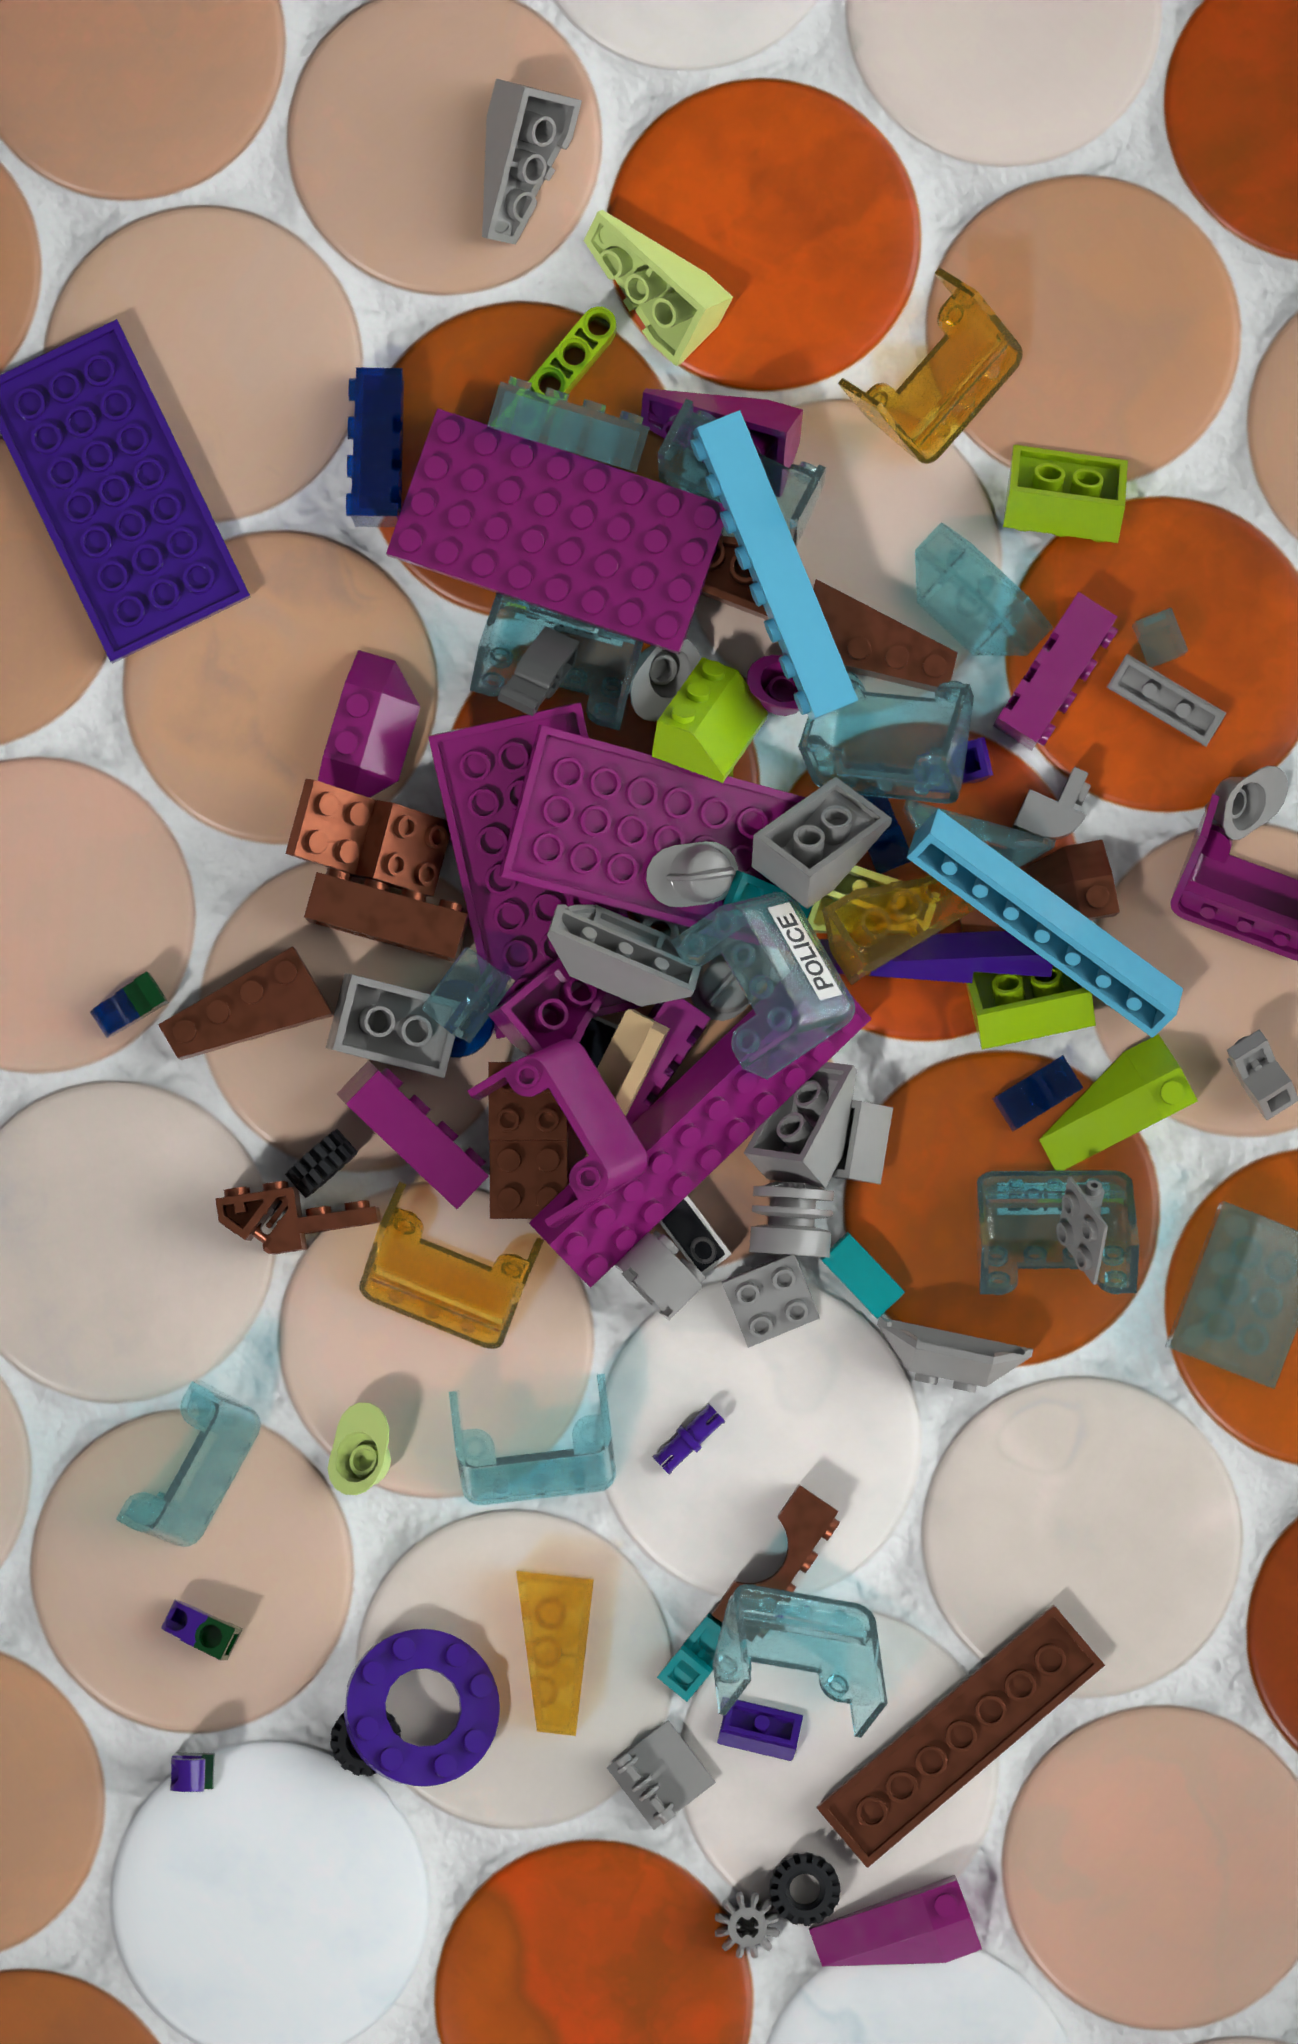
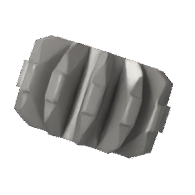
[715,1892,780,1958]

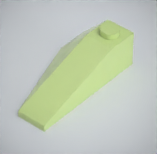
[583,210,733,366]

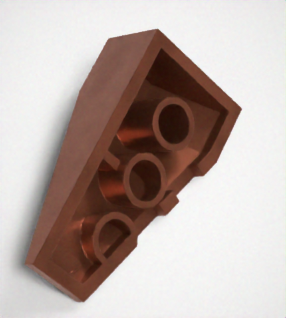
[957,840,1120,933]

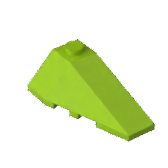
[1039,1034,1198,1174]

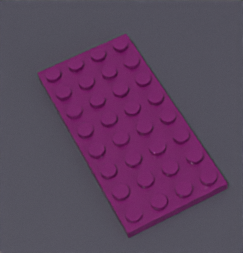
[386,408,725,655]
[428,702,648,1039]
[499,725,806,955]

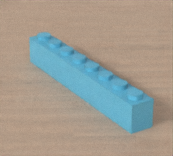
[690,410,858,721]
[906,809,1183,1038]

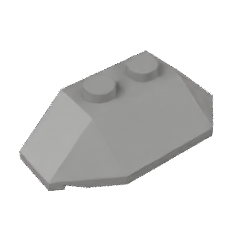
[547,904,701,1007]
[877,1317,1033,1393]

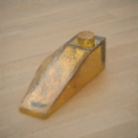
[822,875,976,985]

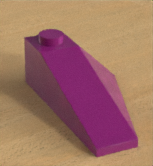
[488,956,607,1055]
[809,1875,982,1967]

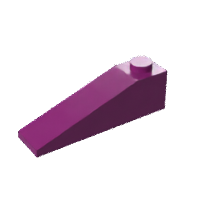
[640,388,803,497]

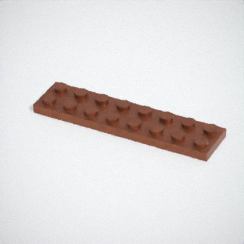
[816,1605,1105,1868]

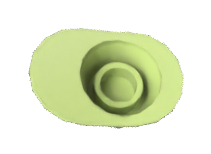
[328,1402,391,1495]

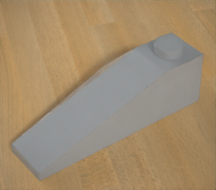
[482,79,582,245]

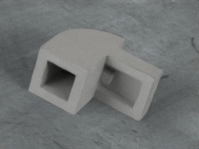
[1012,767,1091,841]
[1227,1029,1298,1121]

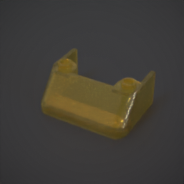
[838,267,1023,464]
[359,1181,544,1349]

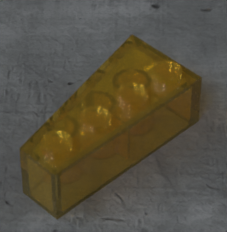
[516,1568,594,1736]

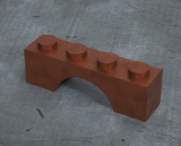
[712,1484,840,1641]

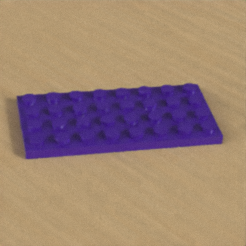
[0,319,251,664]

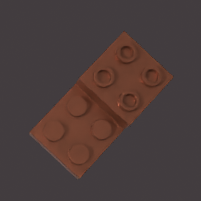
[285,779,450,897]
[488,1062,568,1219]
[215,1181,382,1255]

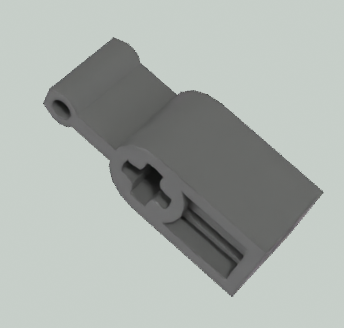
[498,626,580,716]

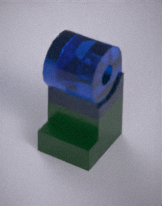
[90,971,169,1038]

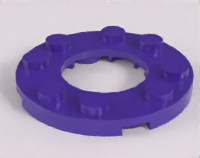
[344,1629,500,1787]

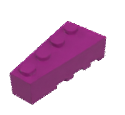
[993,592,1118,750]
[626,998,711,1125]
[337,1060,489,1209]

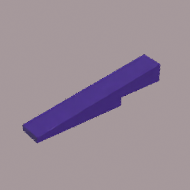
[818,931,1053,983]

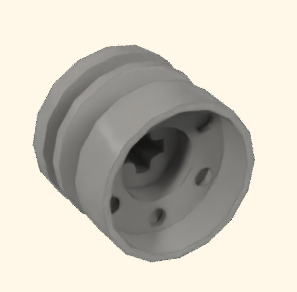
[749,1181,834,1258]

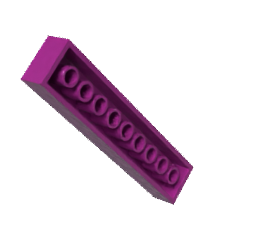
[529,964,872,1288]

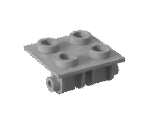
[1056,1176,1108,1285]
[722,1254,820,1348]
[607,1720,716,1830]

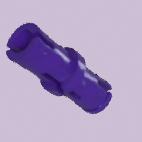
[652,1403,726,1475]

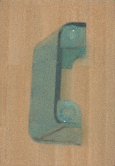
[798,671,974,804]
[116,1380,261,1547]

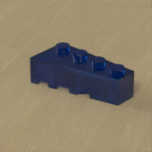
[346,367,404,527]

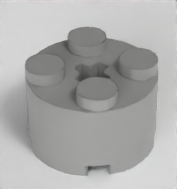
[615,1231,706,1320]

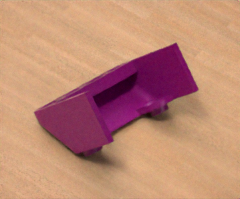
[1170,794,1298,961]
[467,1039,649,1228]

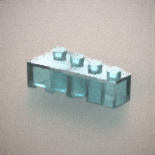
[486,376,650,472]

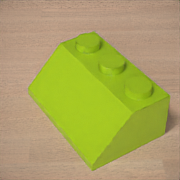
[1003,445,1128,543]
[651,657,768,783]
[966,965,1096,1050]

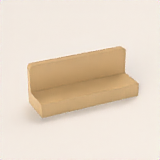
[597,1009,670,1116]

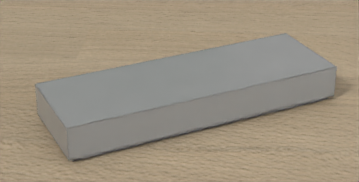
[1107,654,1226,747]

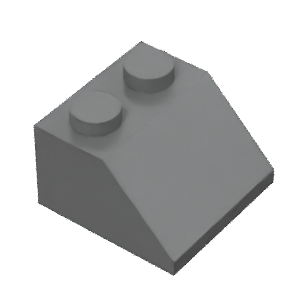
[832,1100,893,1184]

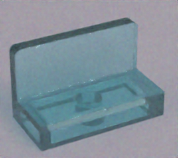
[422,947,515,1043]

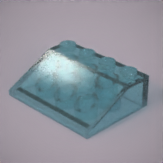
[1165,1201,1298,1389]

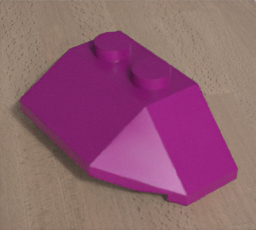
[318,650,421,798]

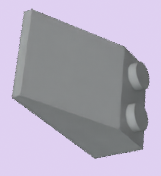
[752,777,892,909]
[326,973,464,1078]
[744,1062,857,1188]

